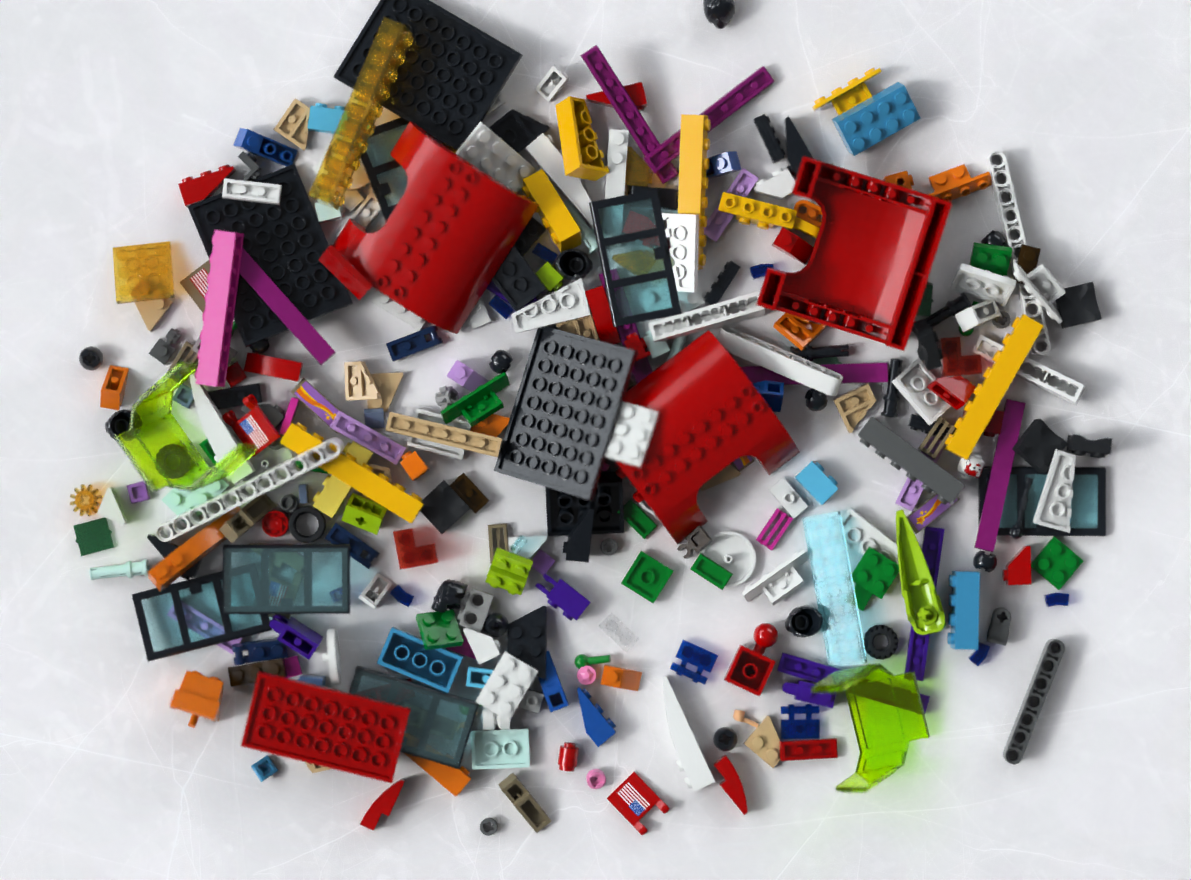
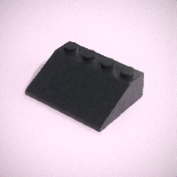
[545,472,624,536]

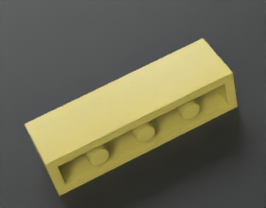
[312,441,374,518]

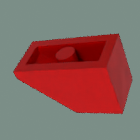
[772,227,813,265]
[927,376,976,410]
[1002,546,1032,585]

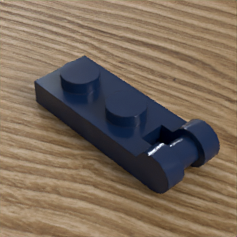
[386,325,443,362]
[325,523,380,569]
[232,638,288,665]

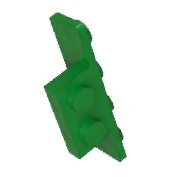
[441,372,510,427]

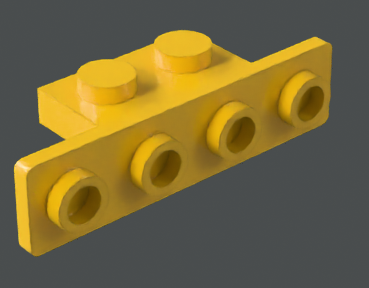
[812,68,882,116]
[718,192,797,230]

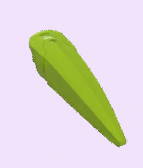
[896,510,946,635]

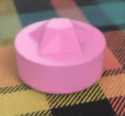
[577,666,596,685]
[586,769,606,789]

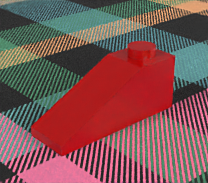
[586,82,647,112]

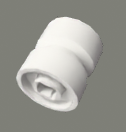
[483,706,511,730]

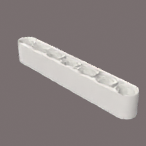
[717,326,843,396]

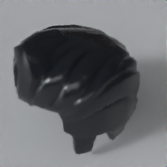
[703,0,735,29]
[555,249,593,280]
[105,410,142,442]
[431,579,468,613]
[785,605,823,638]

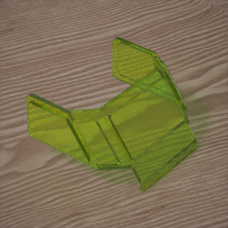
[114,361,258,492]
[811,664,930,793]

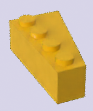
[556,96,610,181]
[522,169,582,253]

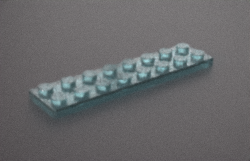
[802,511,867,668]

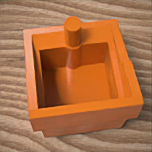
[169,671,224,728]

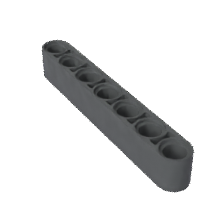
[1003,639,1065,764]

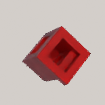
[624,332,651,362]

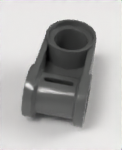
[986,607,1011,646]

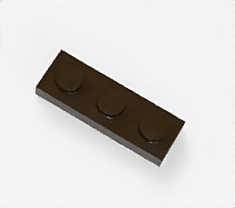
[228,658,287,687]

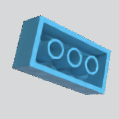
[832,82,921,156]
[947,571,980,650]
[377,627,464,693]

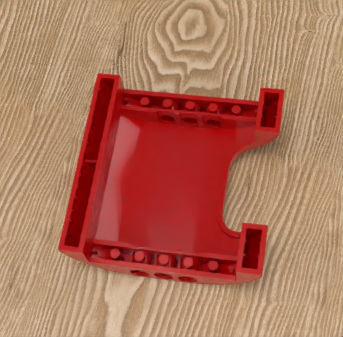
[333,121,539,334]
[756,156,952,351]
[615,330,800,545]

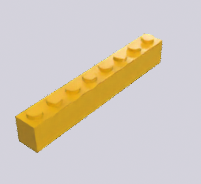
[678,114,711,270]
[944,314,1043,460]
[279,422,424,524]

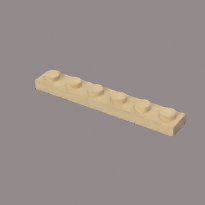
[385,412,502,457]

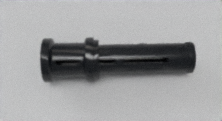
[924,292,972,328]
[790,344,849,361]
[881,359,903,418]

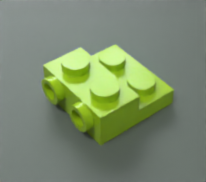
[485,547,533,595]

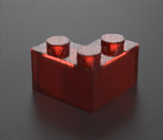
[938,337,982,378]
[393,528,439,570]

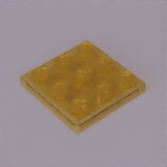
[113,241,175,304]

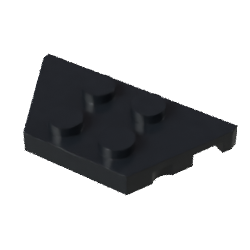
[489,109,550,154]
[507,606,547,680]

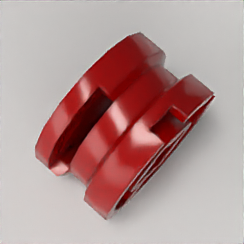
[262,510,289,537]

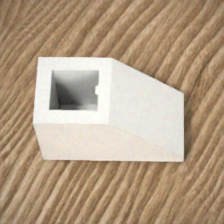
[754,168,795,200]

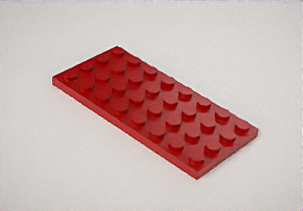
[241,671,410,783]

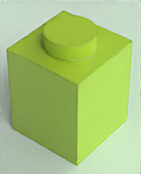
[536,261,564,292]

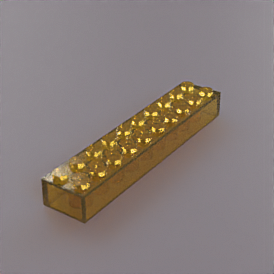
[308,17,413,210]

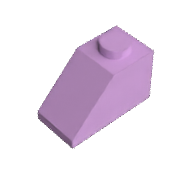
[447,360,489,392]

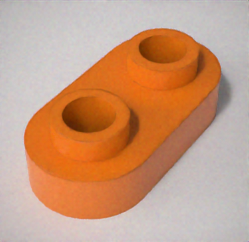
[793,200,822,228]

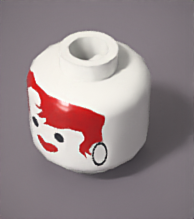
[957,453,985,481]

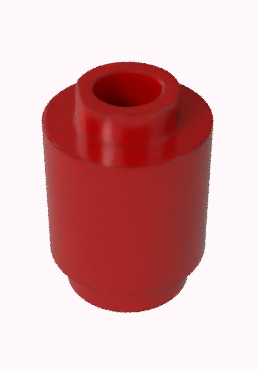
[558,742,579,771]

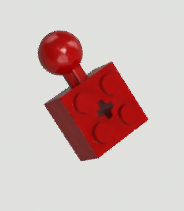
[724,623,778,697]

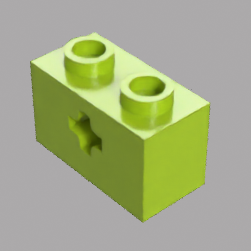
[341,493,387,535]

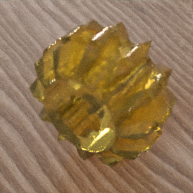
[70,484,103,516]

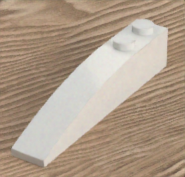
[603,129,629,247]
[525,133,594,229]
[648,291,765,342]
[972,335,1085,406]
[189,374,256,484]
[663,676,715,792]

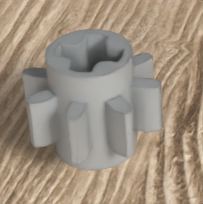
[435,386,459,410]

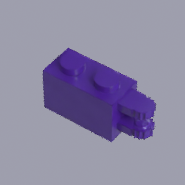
[535,573,591,621]
[269,614,323,660]
[782,680,837,708]

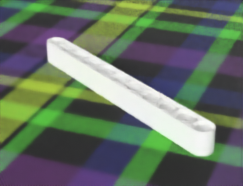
[987,151,1051,356]
[156,437,344,542]

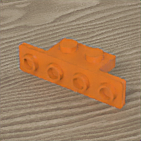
[928,164,992,202]

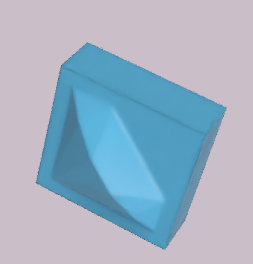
[251,755,278,782]

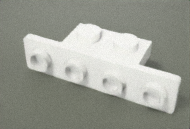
[1013,262,1066,324]
[742,549,810,605]

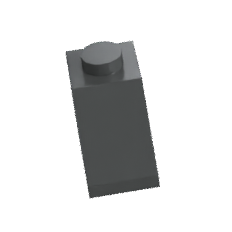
[241,404,285,429]

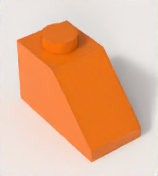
[100,365,129,411]
[400,451,430,481]
[601,664,642,691]

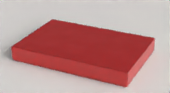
[319,245,372,300]

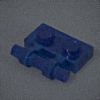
[670,639,718,685]
[781,704,820,739]

